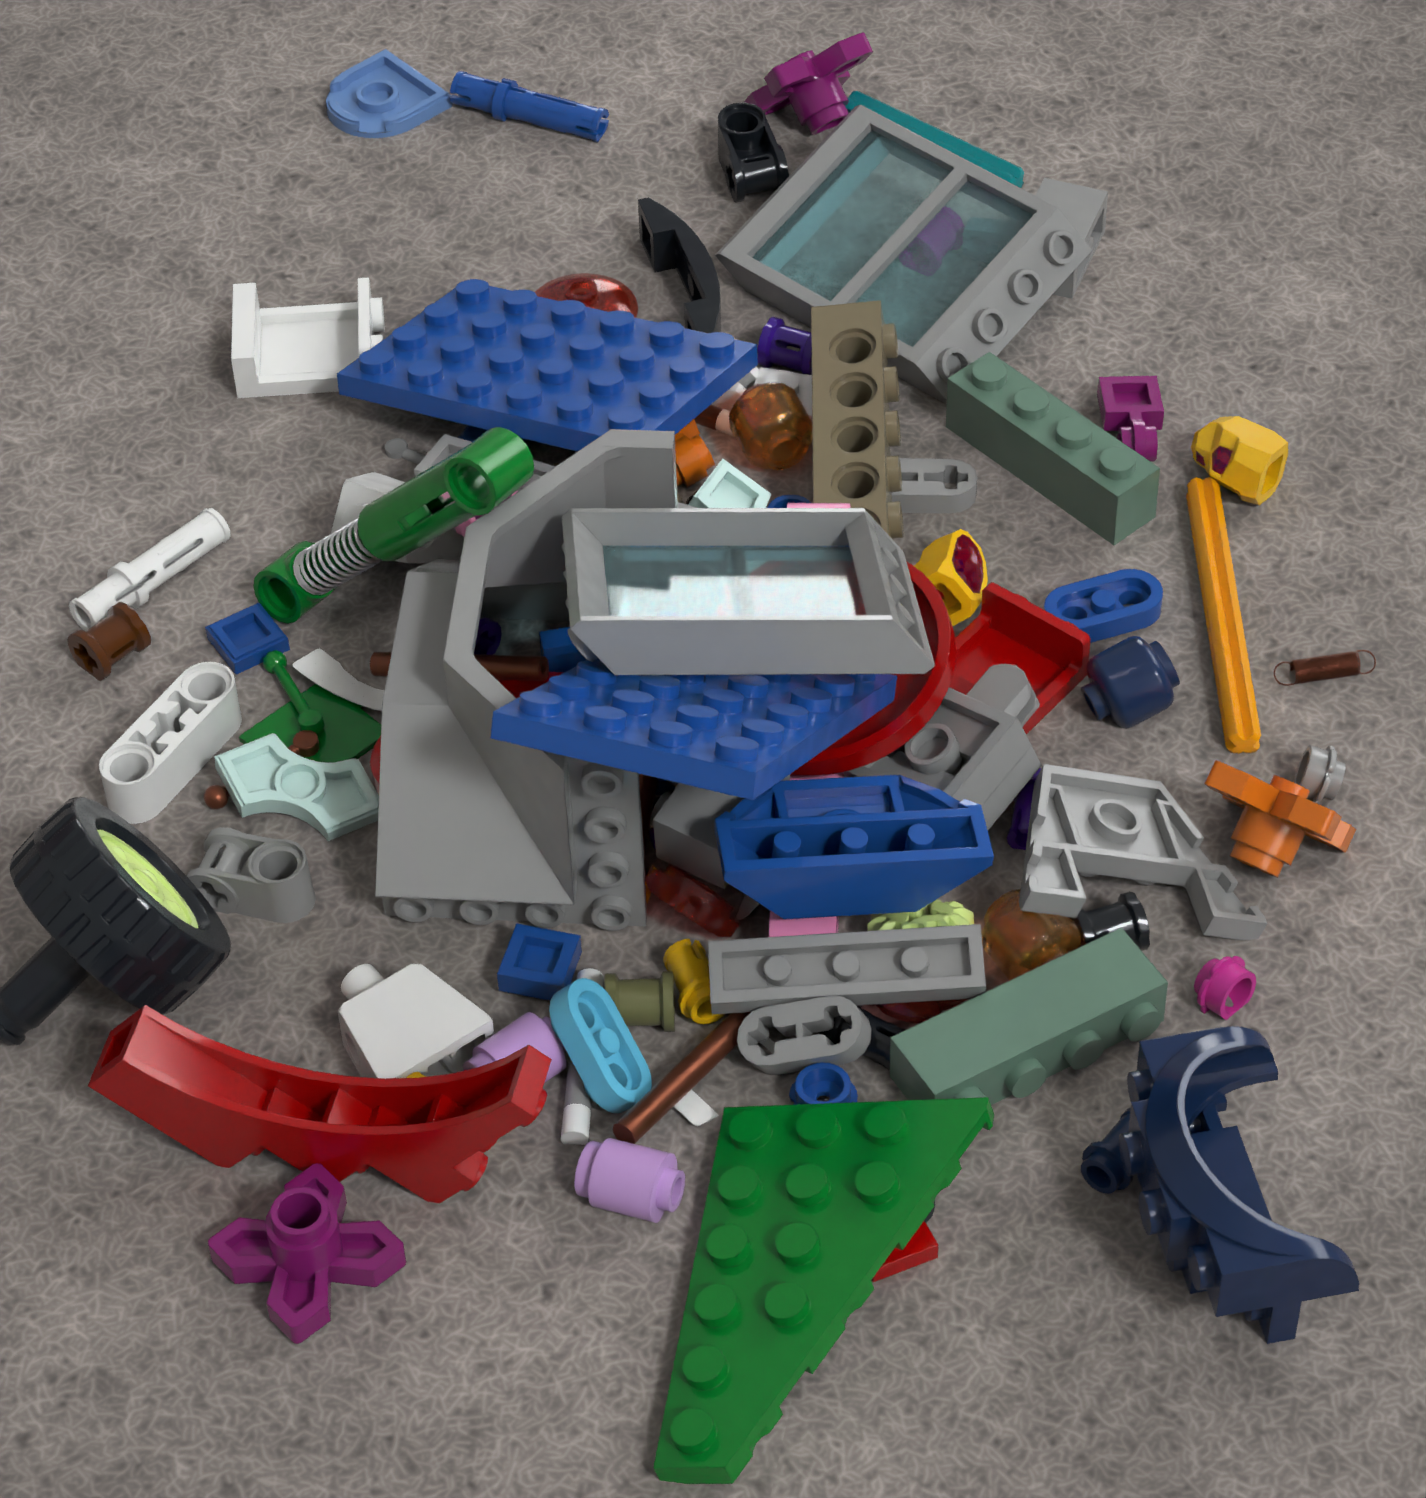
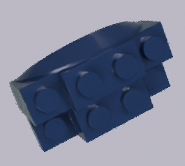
[1119,1026,1359,1344]

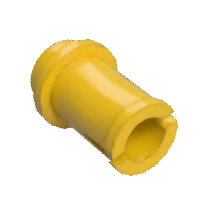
[663,939,725,1024]

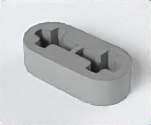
[892,458,978,513]
[737,996,872,1075]

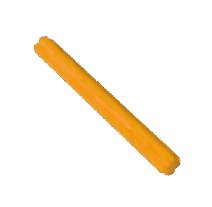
[1186,477,1261,754]

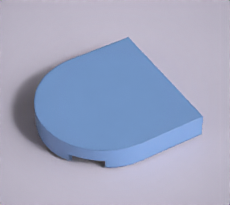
[326,49,453,138]

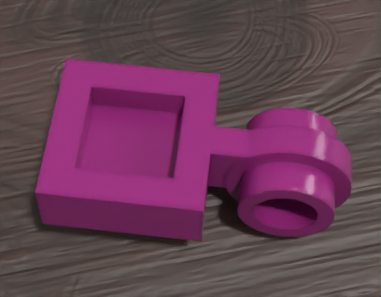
[1097,376,1164,461]

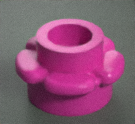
[1194,956,1256,1020]

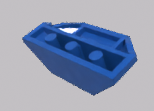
[714,775,994,919]

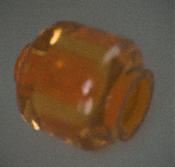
[729,382,813,470]
[982,889,1081,981]

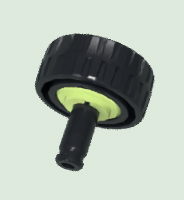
[0,797,231,1046]

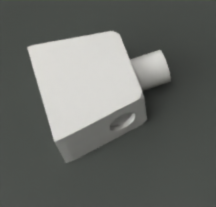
[338,964,494,1079]

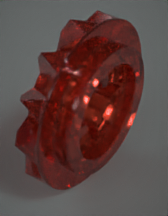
[645,863,741,937]

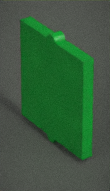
[239,684,381,763]

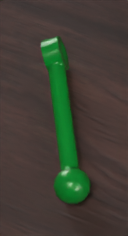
[263,650,325,734]

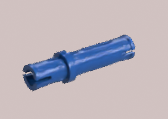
[450,71,609,142]

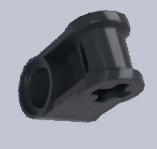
[718,102,789,203]

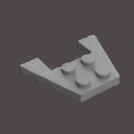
[1019,764,1267,941]

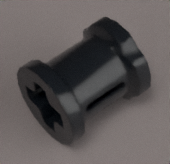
[1065,892,1150,951]

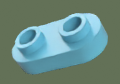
[549,978,652,1114]

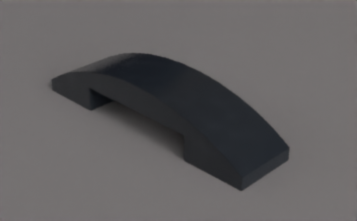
[638,197,722,333]

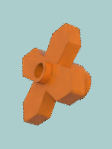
[1205,760,1356,878]

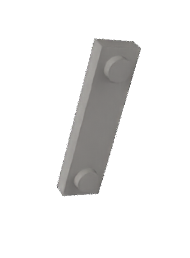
[708,924,986,1015]

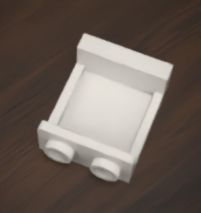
[231,277,385,398]

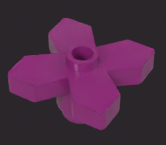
[744,32,873,135]
[208,1163,406,1344]

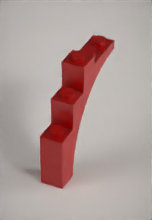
[88,1005,552,1204]

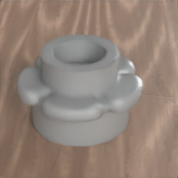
[1294,745,1346,804]

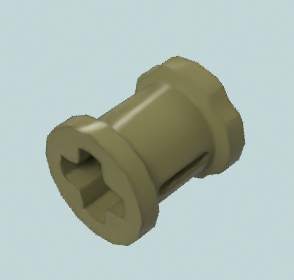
[605,971,675,1032]

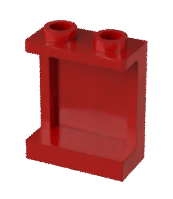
[949,582,1091,734]

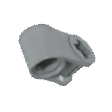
[186,827,316,923]

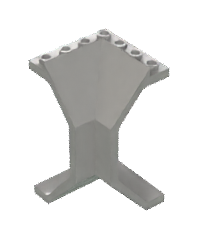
[375,429,678,931]

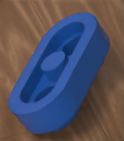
[1044,569,1163,643]

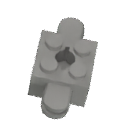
[844,664,1042,830]

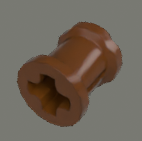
[67,602,151,681]

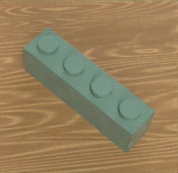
[946,352,1160,545]
[890,927,1168,1105]

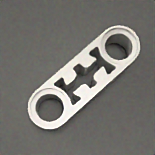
[99,662,242,824]

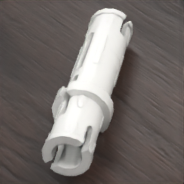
[69,508,230,631]

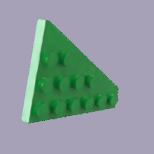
[653,1097,994,1484]

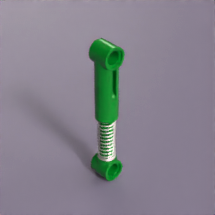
[253,427,534,624]

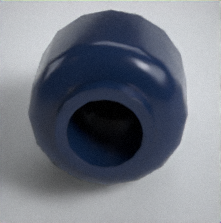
[1081,636,1180,729]

